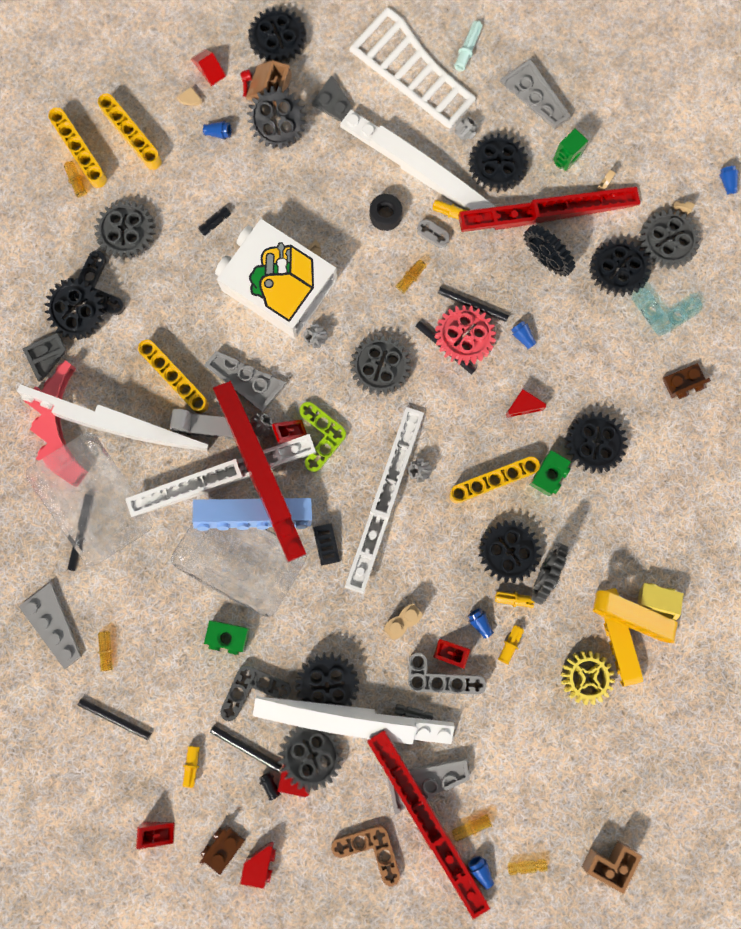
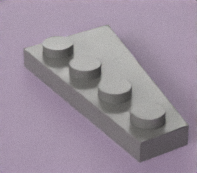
[500,59,570,129]
[204,351,287,412]
[19,582,82,669]
[387,758,470,815]

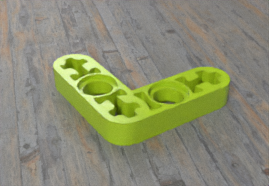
[299,402,346,473]

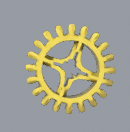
[560,650,615,705]

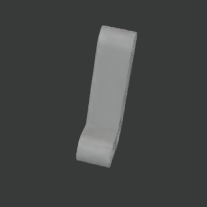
[170,409,234,439]
[408,652,486,694]

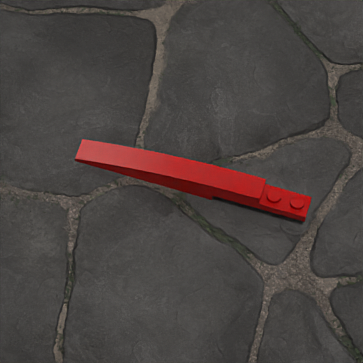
[458,187,641,232]
[213,381,306,562]
[367,730,490,920]

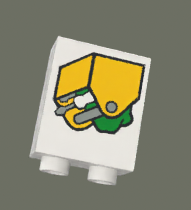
[215,219,337,339]

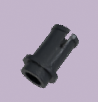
[259,772,281,801]

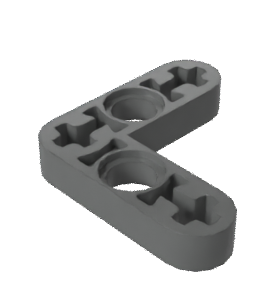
[220,665,291,721]

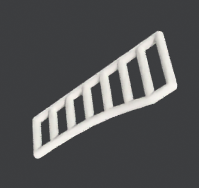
[350,7,476,128]

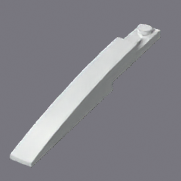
[340,110,495,211]
[17,384,209,451]
[345,407,424,594]
[125,434,316,517]
[253,696,455,744]

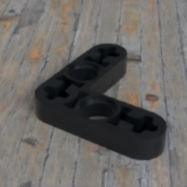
[74,250,125,315]

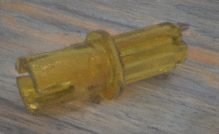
[64,161,88,198]
[395,260,426,294]
[97,631,114,671]
[452,814,492,841]

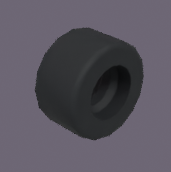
[369,194,403,231]

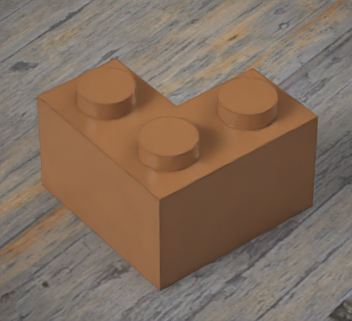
[582,840,642,894]

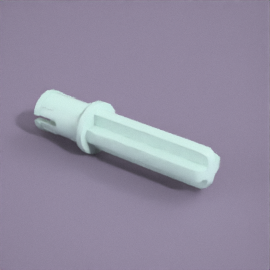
[454,21,483,71]

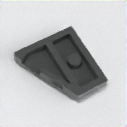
[312,76,352,122]
[22,333,67,382]

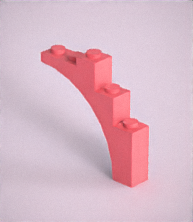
[24,360,89,487]

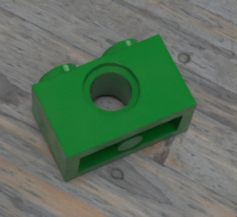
[553,128,588,171]
[529,450,571,496]
[204,620,250,655]

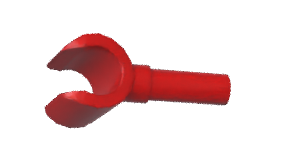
[240,69,253,97]

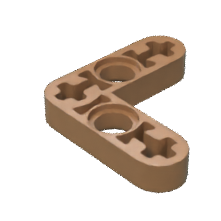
[331,825,400,887]

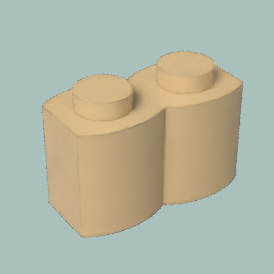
[383,604,423,640]

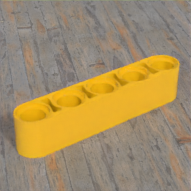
[98,93,162,170]
[48,108,107,188]
[138,340,209,414]
[449,457,540,504]
[595,588,643,687]
[593,590,678,643]

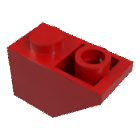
[240,842,277,889]

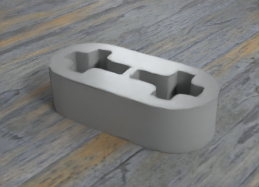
[417,220,449,248]

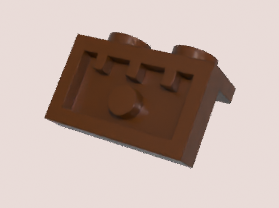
[662,363,711,399]
[199,825,246,875]

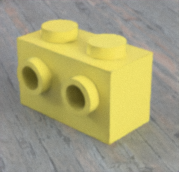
[637,583,684,621]

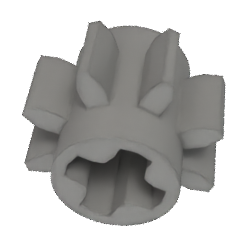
[455,117,477,140]
[304,324,327,348]
[250,413,273,437]
[408,458,432,483]

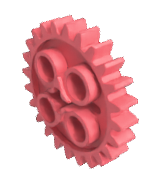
[434,305,496,365]

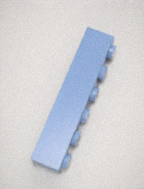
[193,498,312,531]

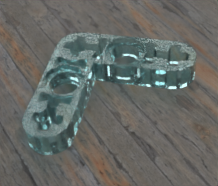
[632,287,702,335]

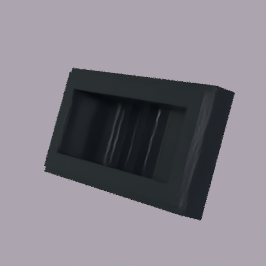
[313,523,340,566]

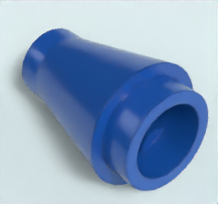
[203,120,231,140]
[719,166,738,195]
[511,321,537,349]
[468,608,494,639]
[468,856,494,890]

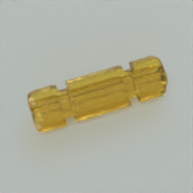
[507,859,548,876]

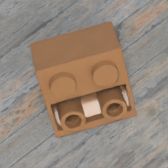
[246,60,292,108]

